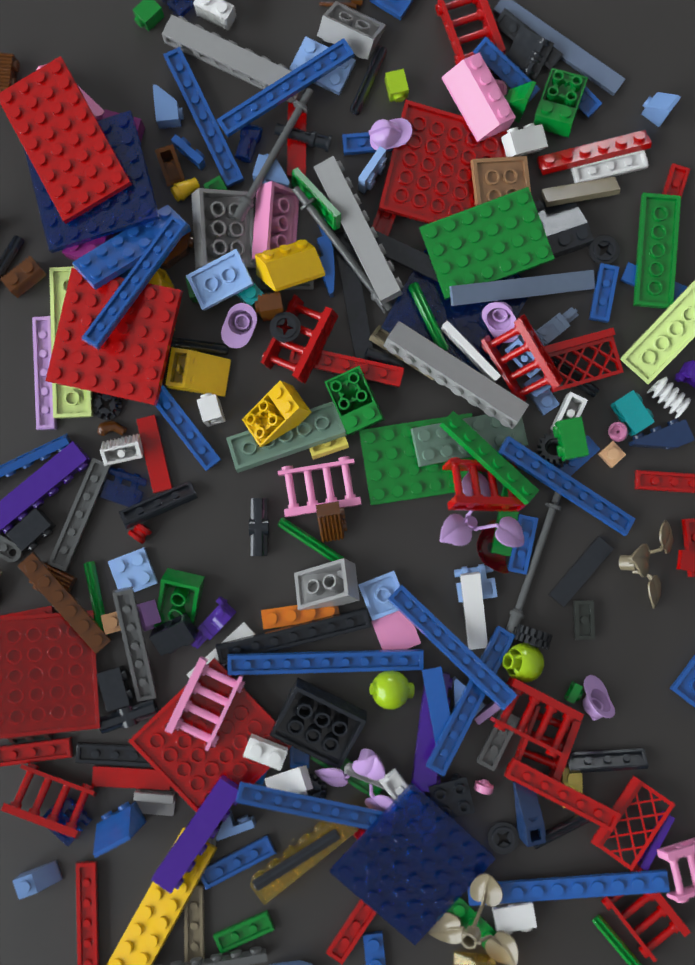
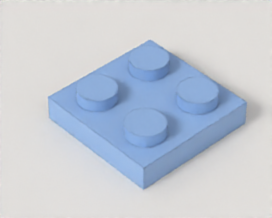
[358,146,387,194]
[108,548,158,593]
[358,571,400,621]

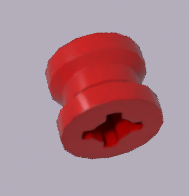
[128,523,152,544]

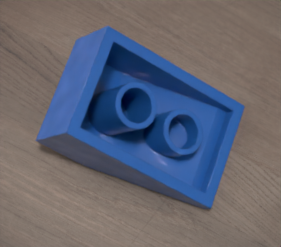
[93,801,147,858]

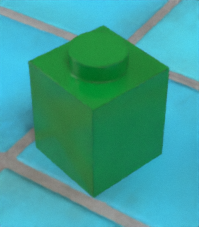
[133,0,165,31]

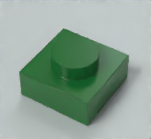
[203,175,228,190]
[563,681,583,704]

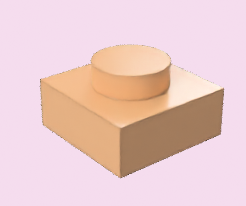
[598,441,626,468]

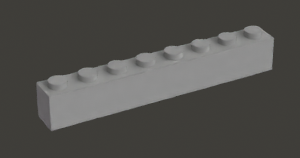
[162,15,306,103]
[314,156,403,305]
[384,321,529,429]

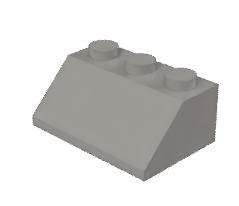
[317,1,386,60]

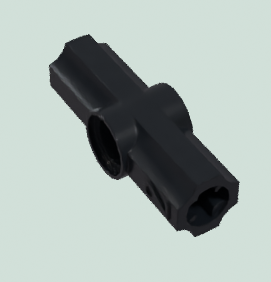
[249,498,269,556]
[99,699,158,734]

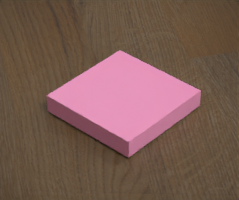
[371,611,421,650]

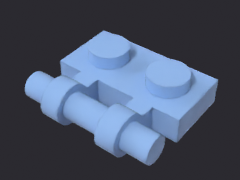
[454,564,498,602]

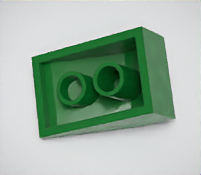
[154,568,205,627]

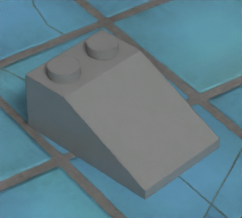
[294,558,360,610]

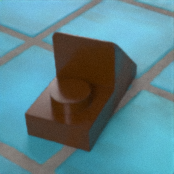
[155,144,185,186]

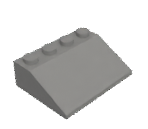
[191,188,256,270]

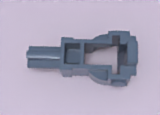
[534,307,579,346]

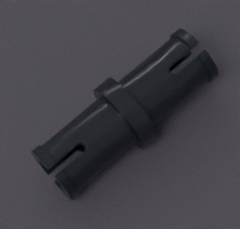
[364,346,404,367]

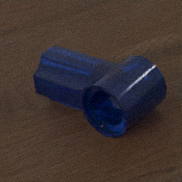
[235,124,263,163]

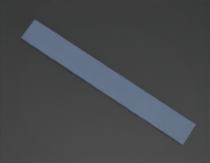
[493,0,625,96]
[449,270,595,306]

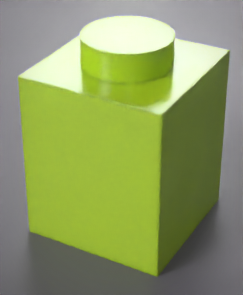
[385,69,409,102]

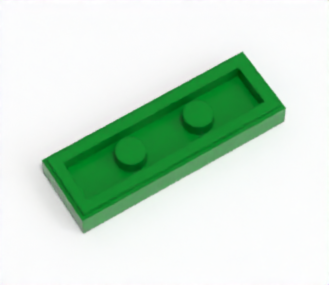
[213,909,275,954]

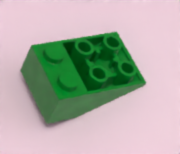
[534,68,588,138]
[325,366,385,435]

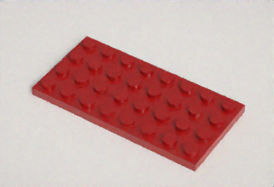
[0,56,132,224]

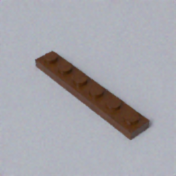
[18,553,112,653]

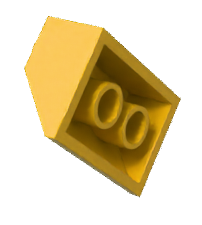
[255,239,325,292]

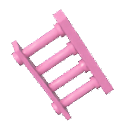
[278,456,361,518]
[165,656,245,751]
[657,837,695,903]

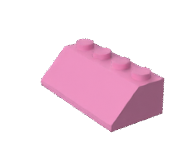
[442,53,516,142]
[251,181,299,261]

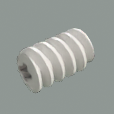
[647,377,691,419]

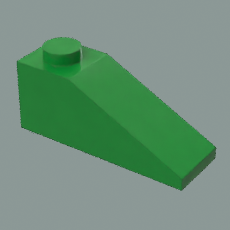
[504,81,536,123]

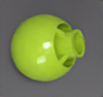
[502,643,544,683]
[369,671,414,710]

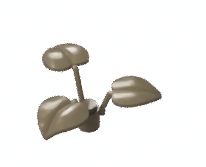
[619,520,673,609]
[429,874,519,965]

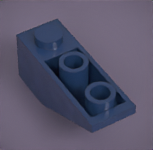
[628,418,695,449]
[513,782,546,847]

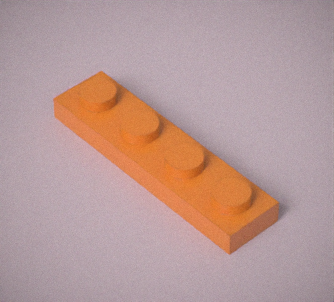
[261,605,339,629]

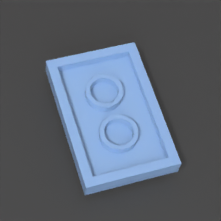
[289,36,356,95]
[186,249,255,311]

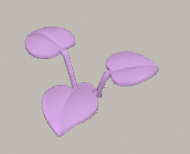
[440,471,524,548]
[315,749,398,813]

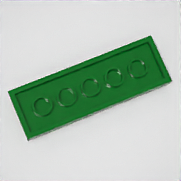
[633,193,681,309]

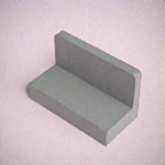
[133,789,176,816]

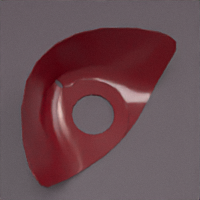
[477,520,509,573]

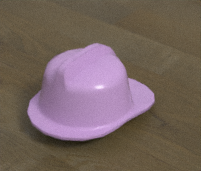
[369,118,413,150]
[482,301,519,343]
[221,303,257,349]
[583,675,615,721]

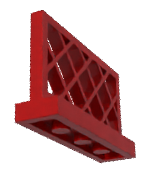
[544,327,624,393]
[591,775,675,871]

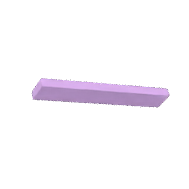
[32,316,57,430]

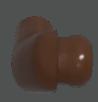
[97,420,127,436]

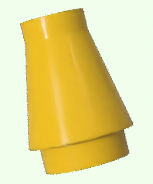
[170,177,200,201]

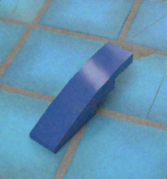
[317,225,335,298]

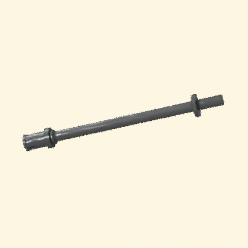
[232,88,313,223]
[292,186,393,313]
[505,491,562,634]

